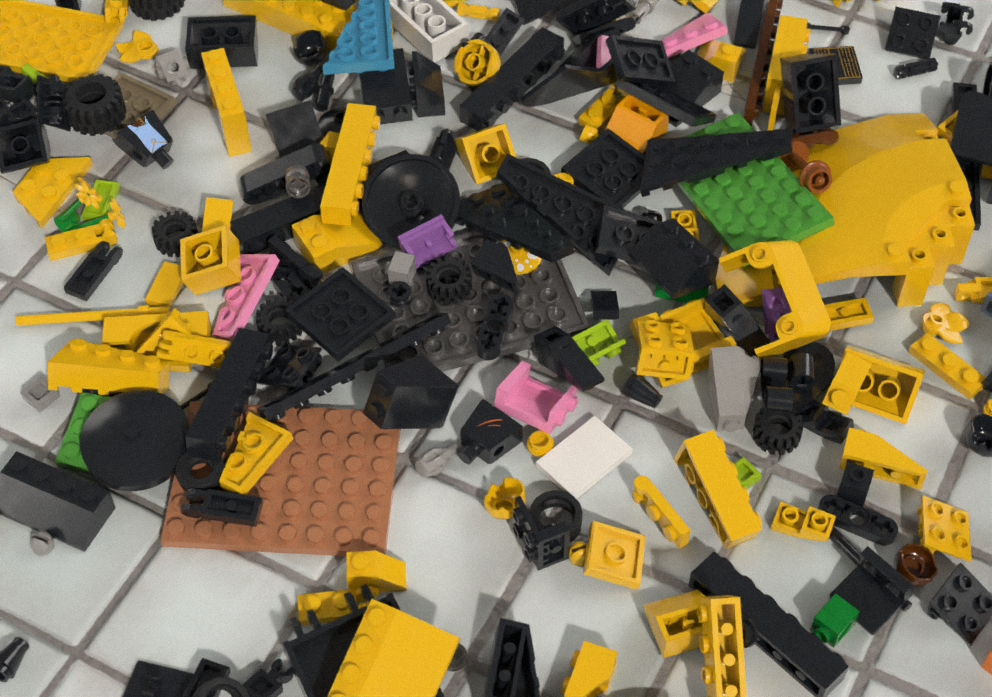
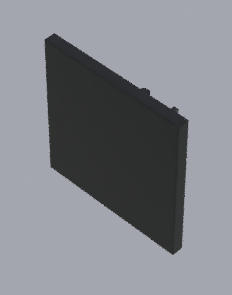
[265,100,323,158]
[123,660,193,697]

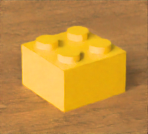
[180,225,241,295]

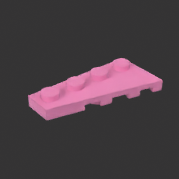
[213,254,280,342]

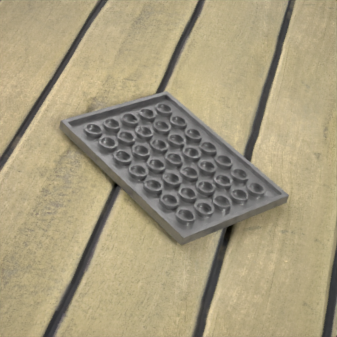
[351,231,591,372]

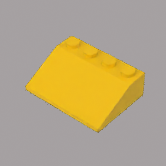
[327,599,460,697]

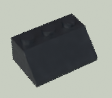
[185,15,258,69]
[780,53,842,134]
[629,218,719,299]

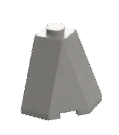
[706,346,762,432]

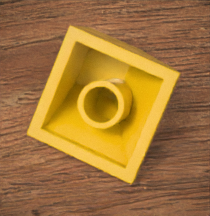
[697,40,747,83]

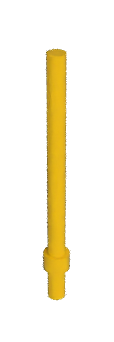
[15,305,171,326]

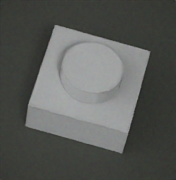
[20,377,60,413]

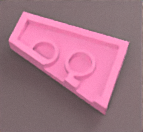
[661,12,728,58]

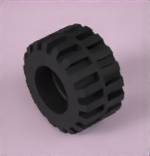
[129,0,185,21]
[62,74,127,136]

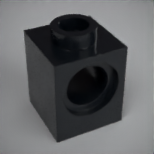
[837,462,875,506]

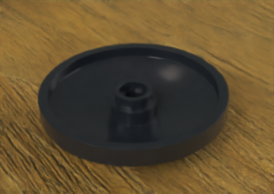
[362,154,461,250]
[80,390,190,491]

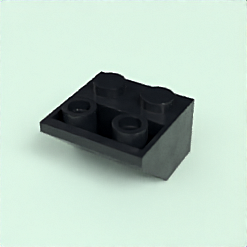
[408,51,445,118]

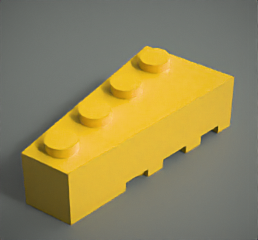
[674,429,762,549]

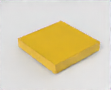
[583,520,646,590]

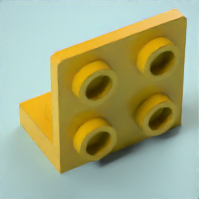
[636,319,695,380]

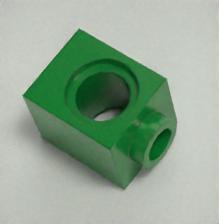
[810,593,860,648]

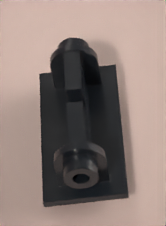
[429,129,457,170]

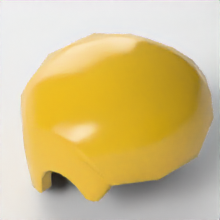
[484,477,526,519]

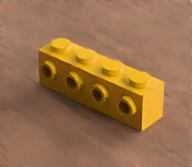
[697,595,747,697]

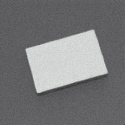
[536,416,633,499]

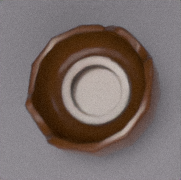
[894,544,939,587]

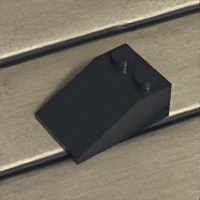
[662,49,724,127]

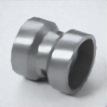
[285,165,311,198]

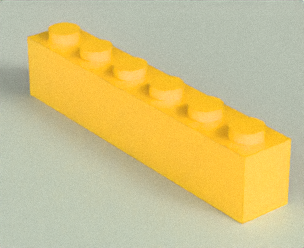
[320,103,381,226]

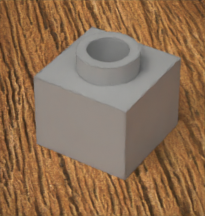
[385,251,416,286]

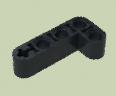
[239,143,333,205]

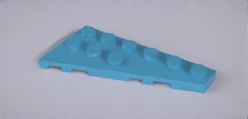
[323,0,395,75]

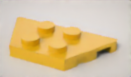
[12,157,93,228]

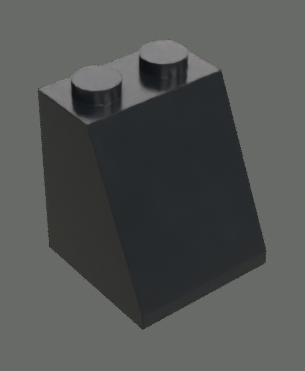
[359,48,413,125]
[363,355,459,429]

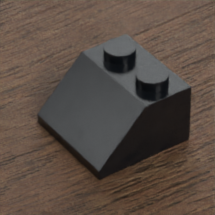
[0,118,51,174]

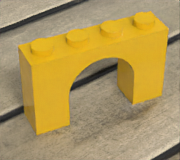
[201,48,252,157]

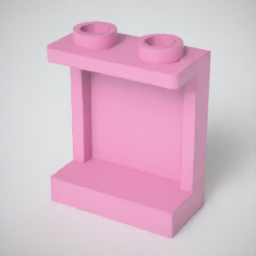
[494,361,579,434]

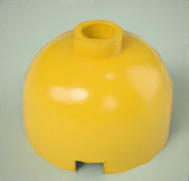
[454,39,501,87]

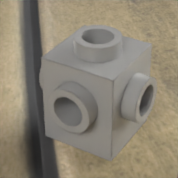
[154,48,190,86]

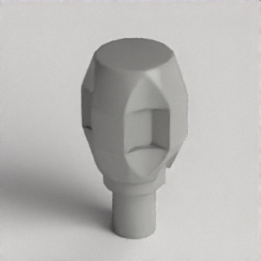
[415,442,459,477]

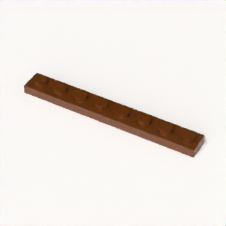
[744,0,783,127]

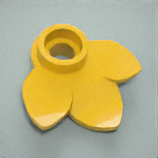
[116,30,159,63]
[921,303,970,344]

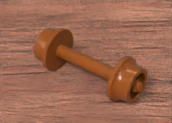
[779,140,832,193]

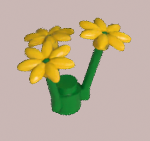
[54,177,126,232]

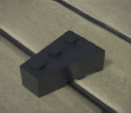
[483,618,540,697]

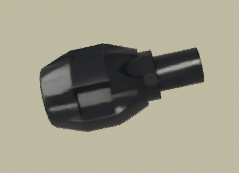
[291,64,323,101]

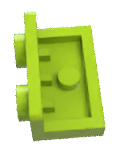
[572,320,627,366]

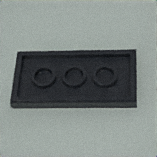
[615,79,717,127]

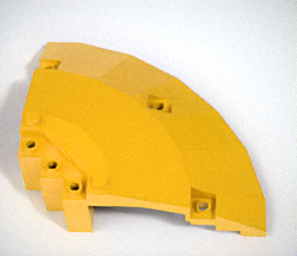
[715,113,975,308]

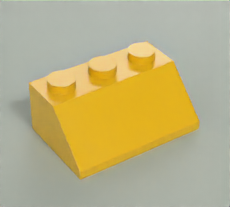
[839,345,925,424]

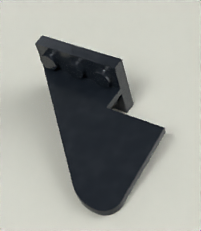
[515,0,636,36]
[521,35,676,107]
[950,91,992,204]

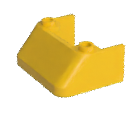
[718,240,832,359]

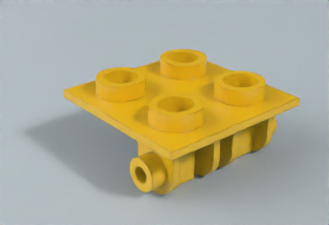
[917,495,972,562]

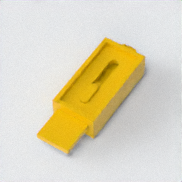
[762,15,811,131]

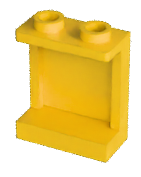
[659,298,736,376]

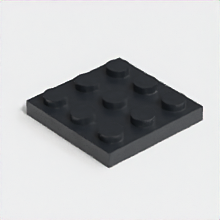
[561,128,645,209]
[285,267,396,362]

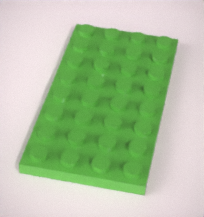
[676,112,834,267]

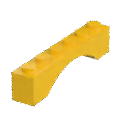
[561,641,618,697]

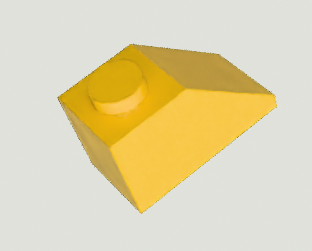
[822,352,872,415]
[346,550,407,592]

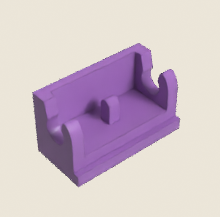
[398,214,458,269]
[762,288,792,343]

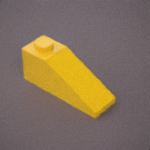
[839,428,927,489]

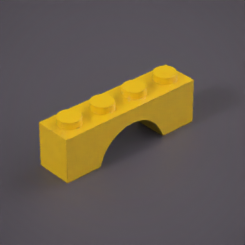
[102,311,212,352]

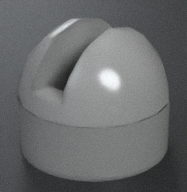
[30,531,55,556]

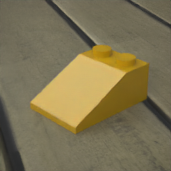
[291,212,383,274]

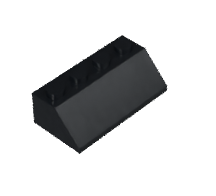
[0,451,116,552]

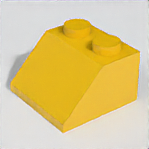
[454,123,516,184]

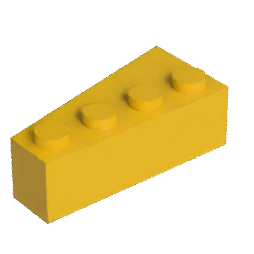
[47,339,170,396]

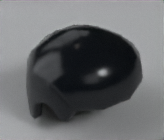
[293,30,328,66]
[965,413,992,457]

